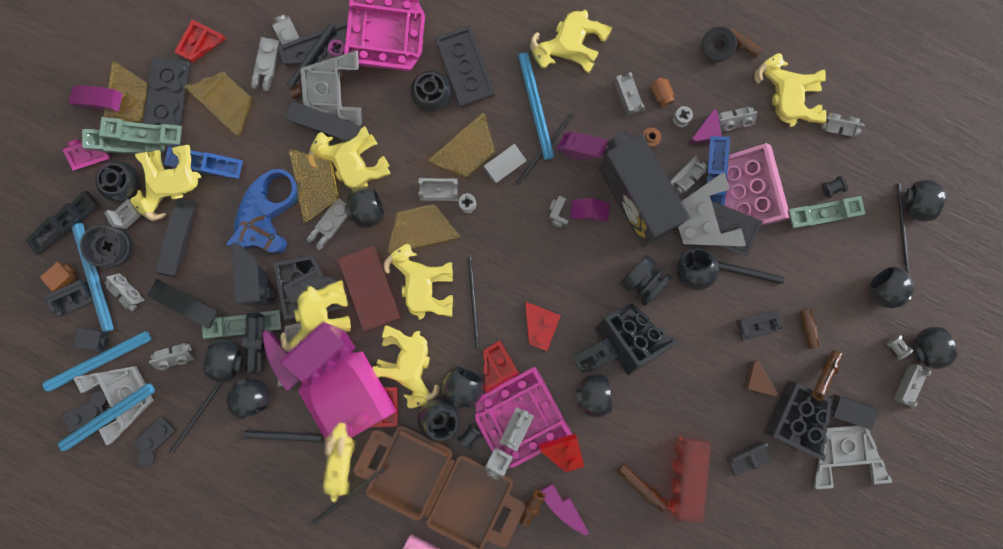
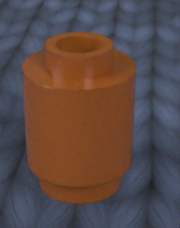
[650,77,675,107]
[643,128,661,150]

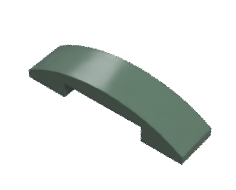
[99,117,182,146]
[82,129,165,154]
[788,196,865,228]
[202,310,282,339]

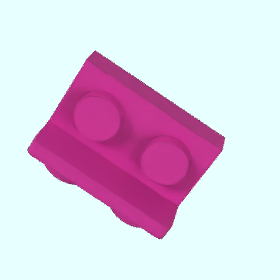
[62,139,111,170]

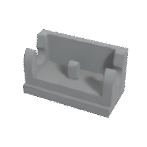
[614,72,645,117]
[482,144,527,183]
[419,178,458,201]
[894,364,931,408]

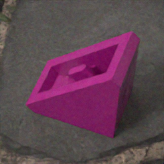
[689,109,722,146]
[570,198,610,222]

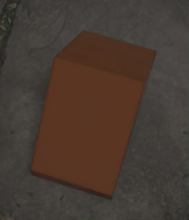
[743,360,778,396]

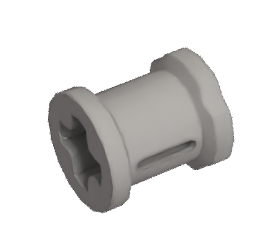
[673,106,693,128]
[459,193,476,213]
[886,334,913,360]

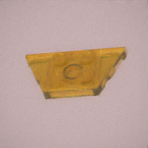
[103,62,148,123]
[185,72,252,137]
[429,113,495,177]
[289,149,339,223]
[387,204,460,254]

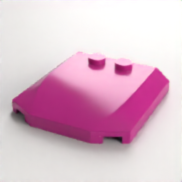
[344,0,425,72]
[298,352,396,442]
[475,367,572,468]

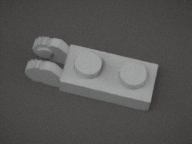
[251,37,281,91]
[307,198,348,250]

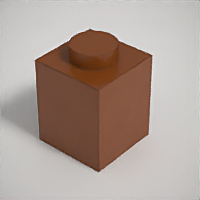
[40,262,79,292]

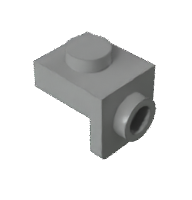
[272,14,300,44]
[549,196,568,228]
[105,199,141,229]
[484,448,513,480]

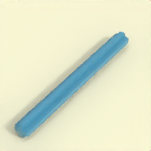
[518,53,554,160]
[72,223,114,332]
[42,331,151,391]
[58,383,155,451]

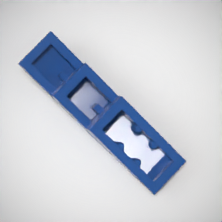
[707,136,730,205]
[164,147,243,179]

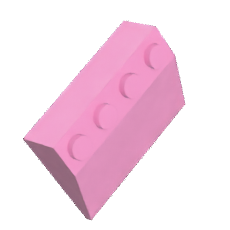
[725,143,790,226]

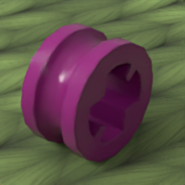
[328,39,345,57]

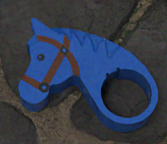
[227,169,301,254]

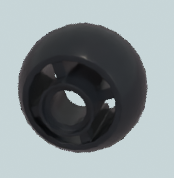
[410,71,451,112]
[95,160,140,202]
[903,180,946,222]
[345,186,385,228]
[676,249,719,291]
[869,267,914,309]
[913,327,958,369]
[203,340,244,382]
[441,366,484,408]
[576,375,612,417]
[226,378,270,420]
[417,399,460,442]

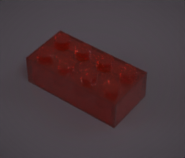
[338,245,403,332]
[669,436,711,524]

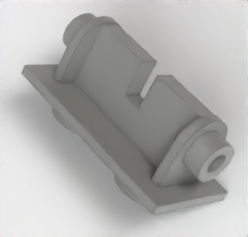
[718,106,758,132]
[821,113,865,137]
[670,156,708,195]
[105,273,145,311]
[149,343,195,370]
[499,408,534,451]

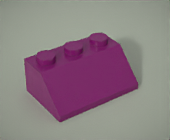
[280,321,356,386]

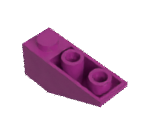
[556,131,608,160]

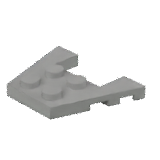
[301,51,362,126]
[679,172,746,246]
[74,367,154,445]
[813,425,892,489]

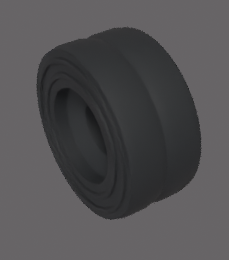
[702,26,737,61]

